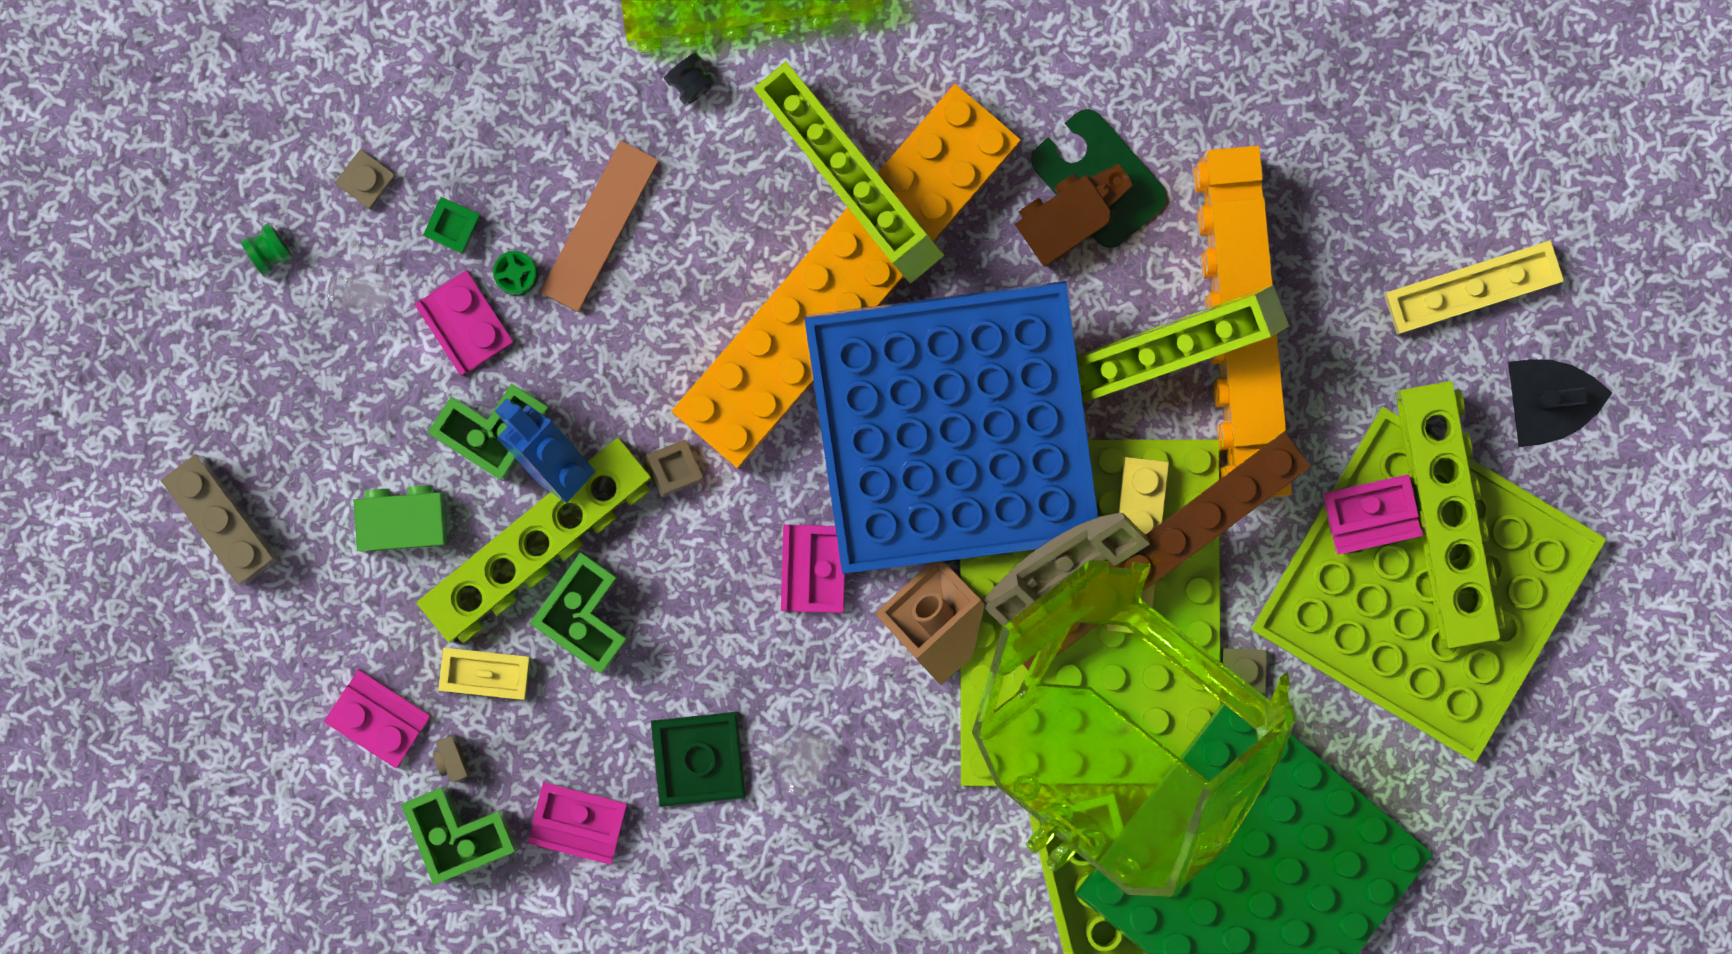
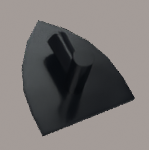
[1508,359,1612,447]

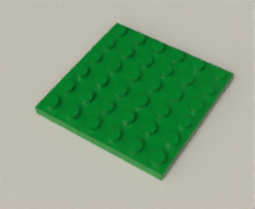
[1074,689,1433,954]

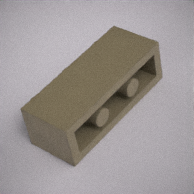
[160,454,281,585]

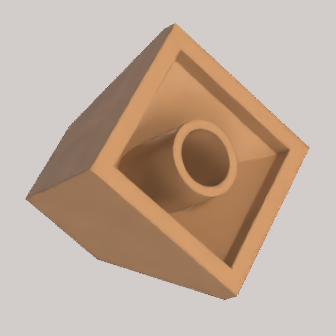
[875,561,985,686]

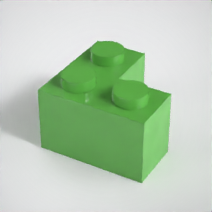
[427,383,552,482]
[530,552,629,674]
[401,785,520,885]

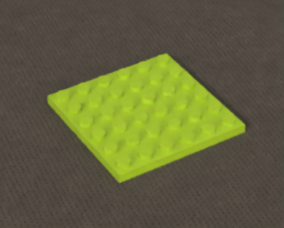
[1250,407,1606,763]

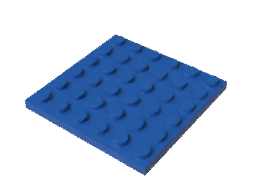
[804,281,1098,574]

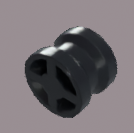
[664,52,718,106]

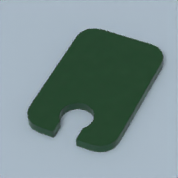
[1031,109,1166,248]

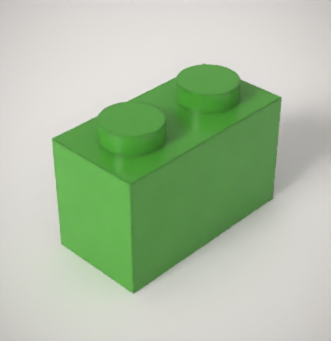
[353,485,448,552]

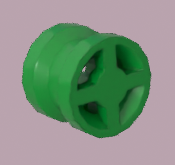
[240,222,293,277]
[493,251,538,296]

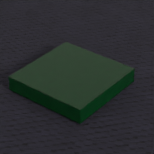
[651,711,746,807]

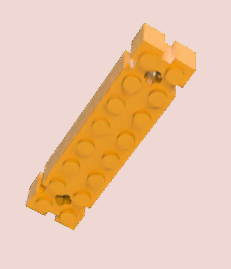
[1193,145,1292,499]

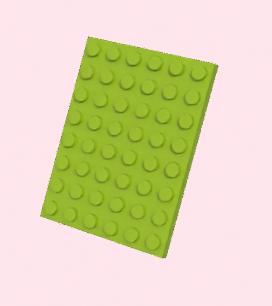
[960,439,1220,786]

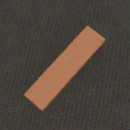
[540,140,659,313]

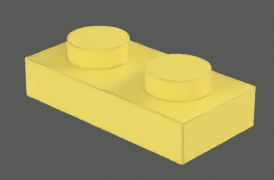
[438,647,531,700]

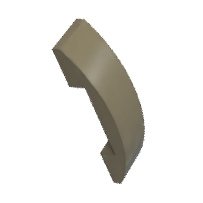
[982,513,1150,632]

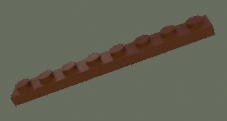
[1005,431,1312,674]

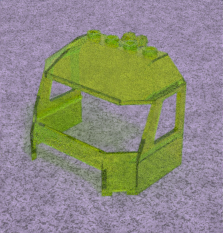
[972,560,1295,897]

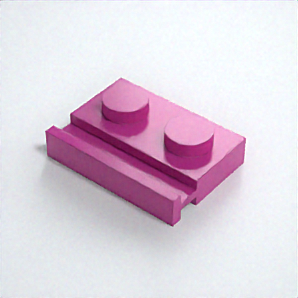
[414,270,514,376]
[1322,474,1423,555]
[780,524,845,613]
[324,669,432,769]
[527,781,628,865]

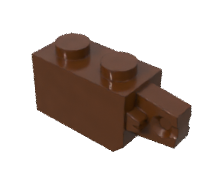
[1015,164,1133,267]

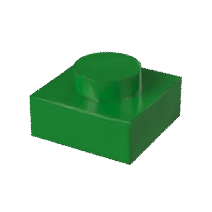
[423,197,481,255]

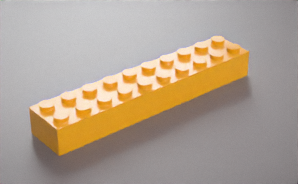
[671,84,1021,470]

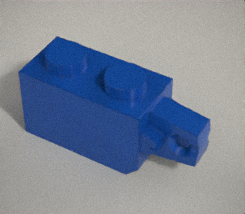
[495,398,596,503]

